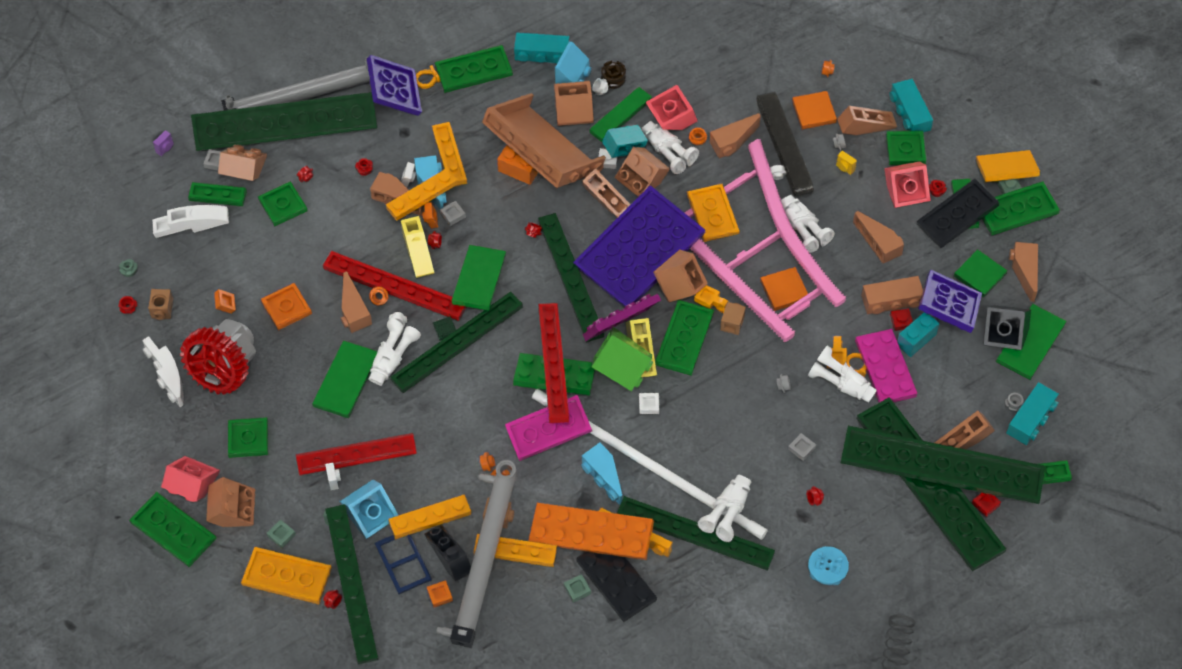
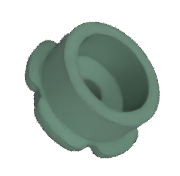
[119,259,138,277]

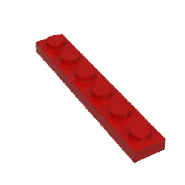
[296,433,417,475]

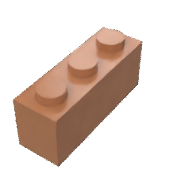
[861,276,923,314]

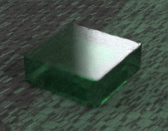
[432,316,456,341]

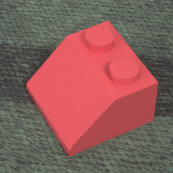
[646,85,698,130]
[885,162,931,208]
[161,456,220,502]

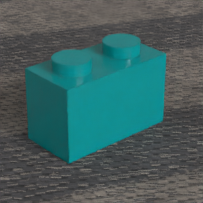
[602,125,648,158]
[897,312,939,358]

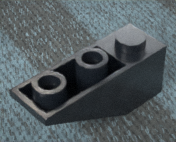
[424,524,471,582]

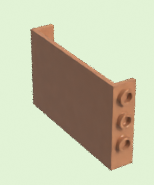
[482,93,606,188]

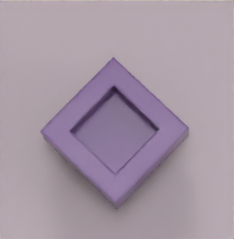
[153,130,174,156]

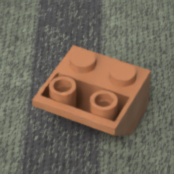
[554,81,594,126]
[218,145,267,181]
[615,147,670,197]
[653,250,708,302]
[206,477,255,527]

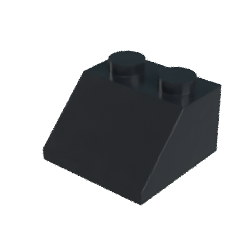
[984,305,1031,350]

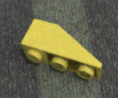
[401,216,434,278]

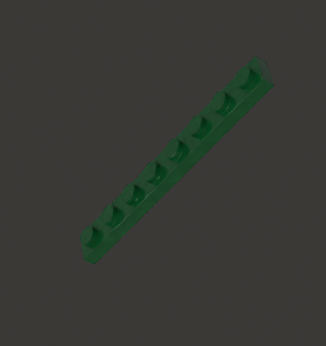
[538,213,604,343]
[390,291,523,393]
[617,496,775,571]
[325,504,379,665]

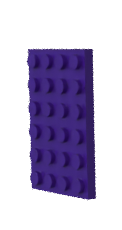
[573,185,705,307]

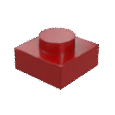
[890,308,913,331]
[972,493,1001,517]

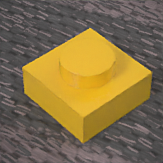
[836,151,857,175]

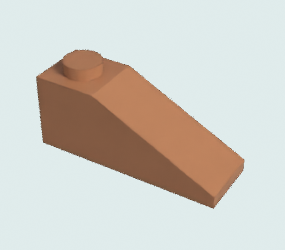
[837,106,897,135]
[709,113,761,158]
[582,169,631,218]
[370,172,423,216]
[853,211,904,264]
[1009,242,1038,302]
[341,272,372,333]
[935,410,995,449]

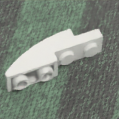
[153,205,229,238]
[142,337,184,407]

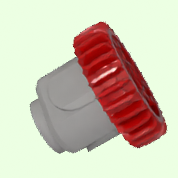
[180,319,256,395]

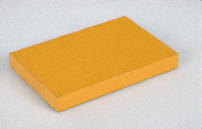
[976,150,1040,182]
[687,184,739,242]

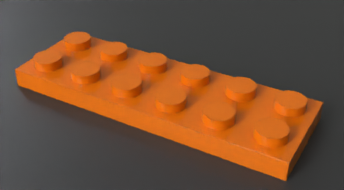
[529,503,654,560]

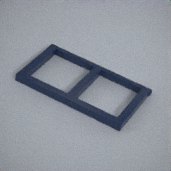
[375,534,432,595]

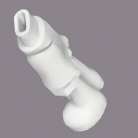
[641,121,699,174]
[781,195,835,253]
[368,318,421,386]
[808,345,877,403]
[698,475,751,542]

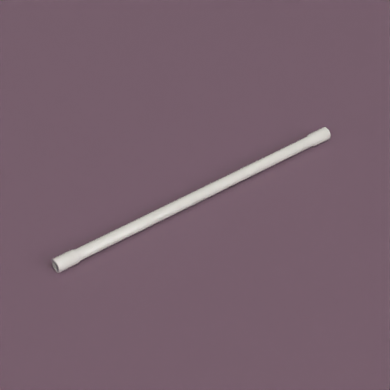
[532,389,768,540]

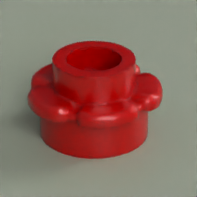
[355,158,373,176]
[296,166,313,182]
[929,180,947,197]
[525,222,542,238]
[428,231,442,249]
[118,296,137,314]
[806,486,824,506]
[323,589,342,609]

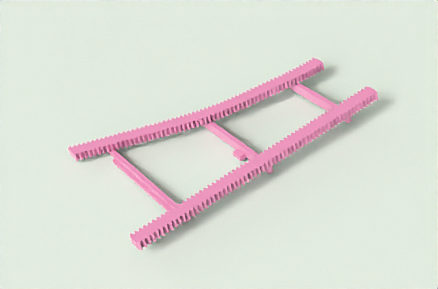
[684,139,846,342]

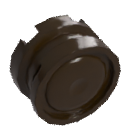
[601,60,626,89]

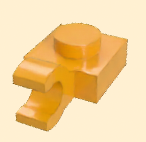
[694,285,729,313]
[827,336,847,369]

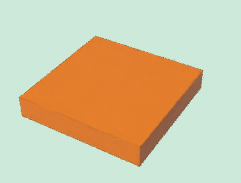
[792,91,837,129]
[760,267,808,311]
[261,283,312,330]

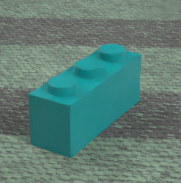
[514,33,569,64]
[889,78,933,133]
[1006,382,1059,445]

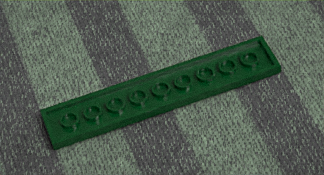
[191,92,377,151]
[856,397,1006,571]
[840,425,1045,504]

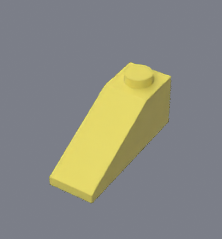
[625,318,657,377]

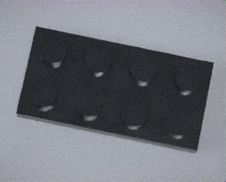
[917,179,999,248]
[576,551,657,622]

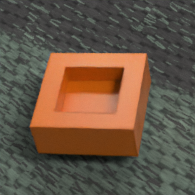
[422,202,438,229]
[214,289,236,314]
[427,580,453,608]

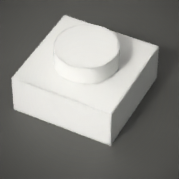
[599,148,618,169]
[401,162,416,188]
[639,393,659,414]
[325,463,341,490]

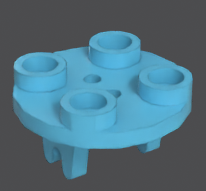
[808,546,849,585]

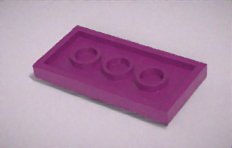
[583,293,661,341]

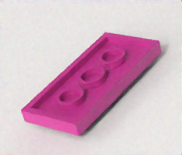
[855,329,918,403]
[505,395,592,461]

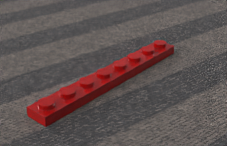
[323,251,467,321]
[538,303,569,423]

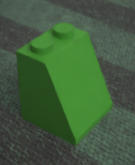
[592,327,653,391]

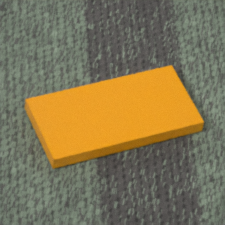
[241,547,332,604]

